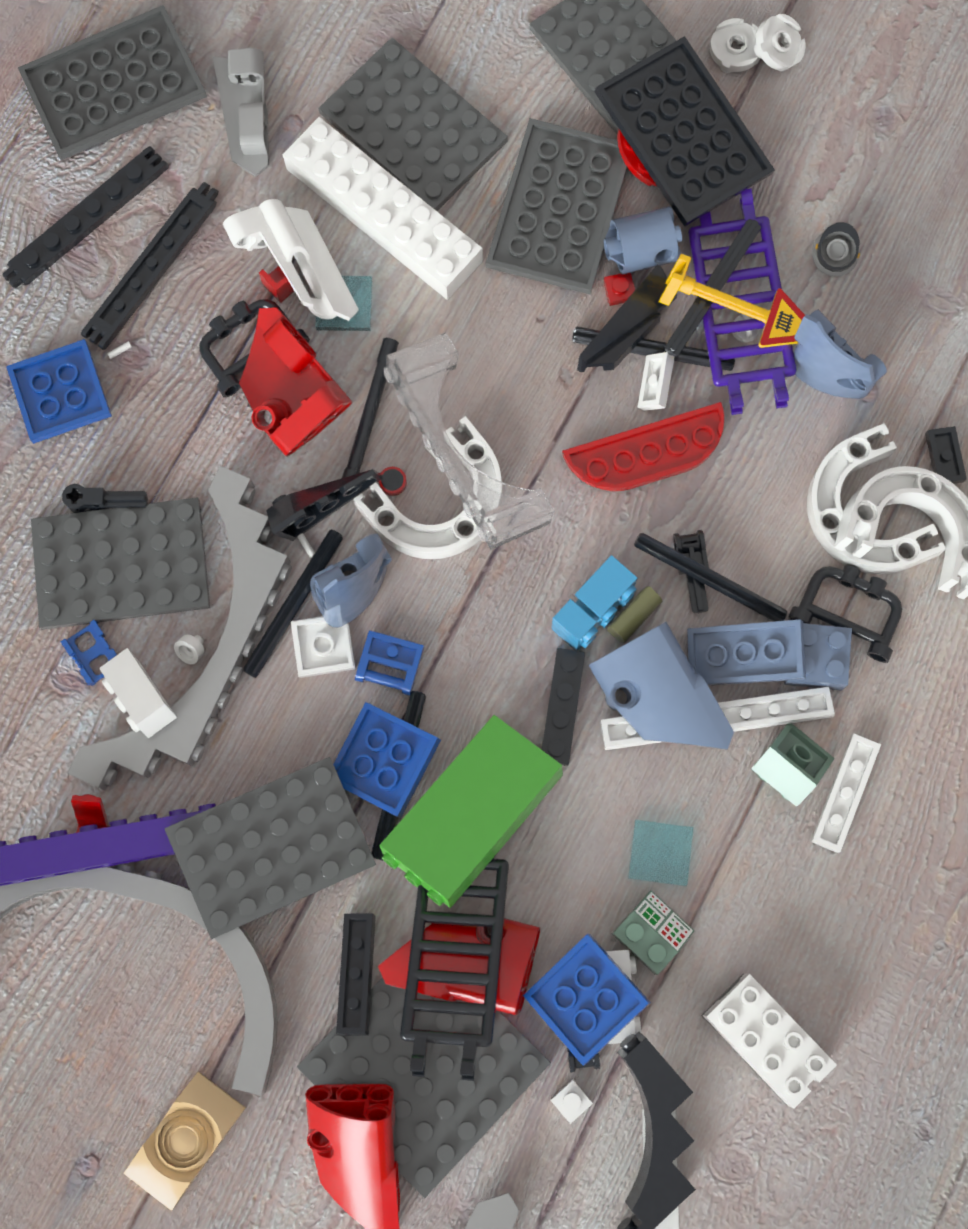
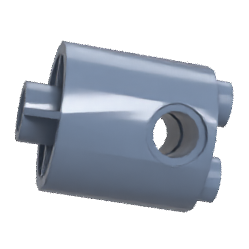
[604,206,682,274]

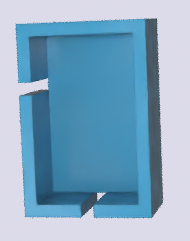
[551,555,637,651]

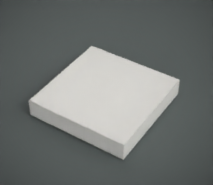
[291,616,356,678]

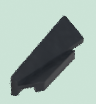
[577,265,677,372]

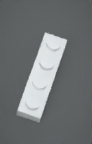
[811,734,881,853]

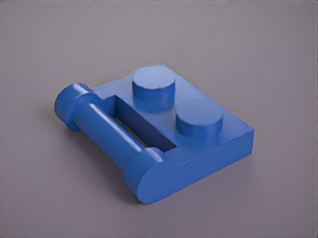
[355,630,424,696]

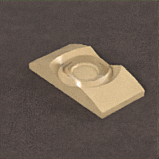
[124,1072,246,1211]

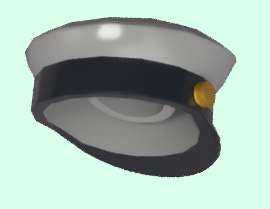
[812,222,860,276]

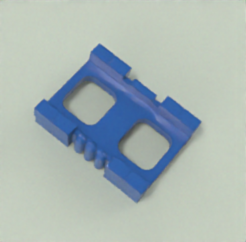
[60,620,117,686]

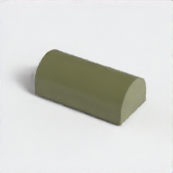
[607,586,663,643]

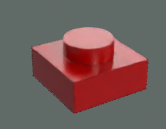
[603,273,635,306]

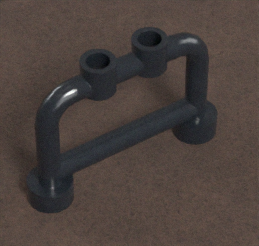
[199,299,310,397]
[788,565,903,663]

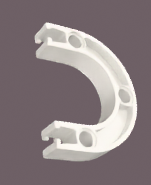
[354,416,502,559]
[807,423,946,574]
[834,466,968,599]

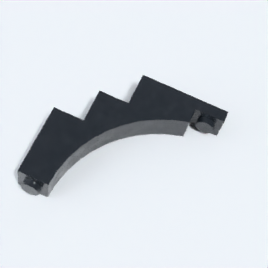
[617,1032,696,1229]

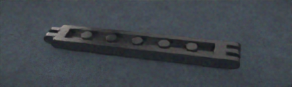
[2,146,169,288]
[81,182,219,350]

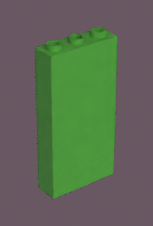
[380,715,563,908]

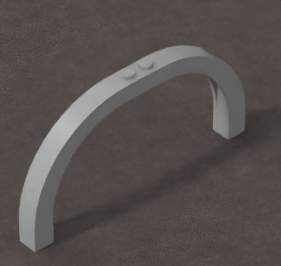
[0,864,278,1096]

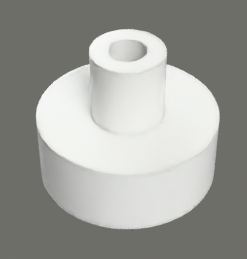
[174,634,205,664]

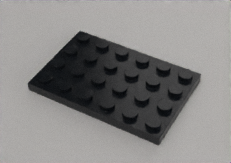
[594,36,775,227]

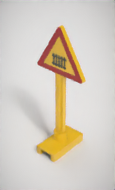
[659,254,805,348]

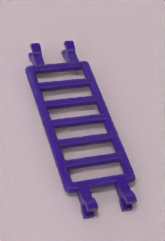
[688,188,797,415]

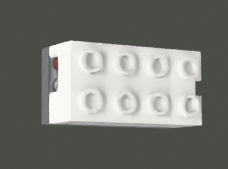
[701,974,837,1108]

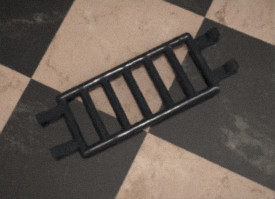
[400,855,509,1081]

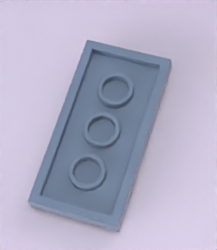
[687,619,806,686]

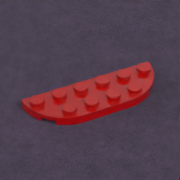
[562,402,724,491]

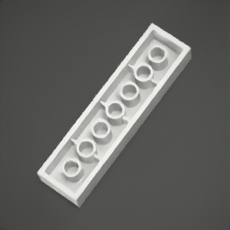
[283,117,483,300]

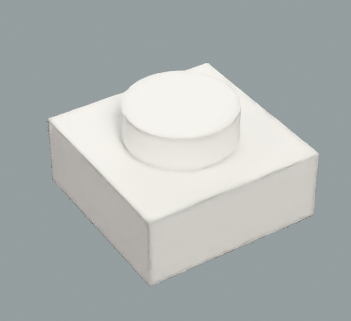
[550,1079,593,1124]

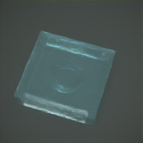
[315,276,372,331]
[628,820,694,886]

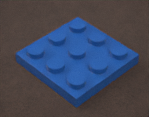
[6,339,112,444]
[333,702,441,818]
[523,934,651,1066]

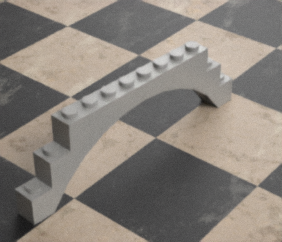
[67,466,292,790]

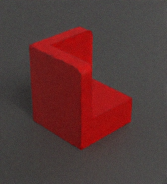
[258,266,295,303]

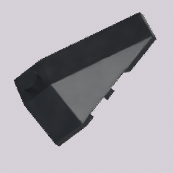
[266,469,383,541]

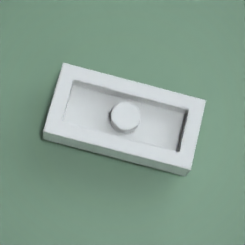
[637,352,675,411]

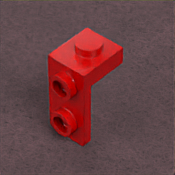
[71,794,109,833]

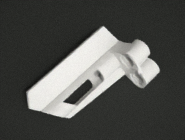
[223,199,359,321]

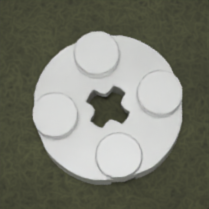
[754,14,806,72]
[710,18,760,73]

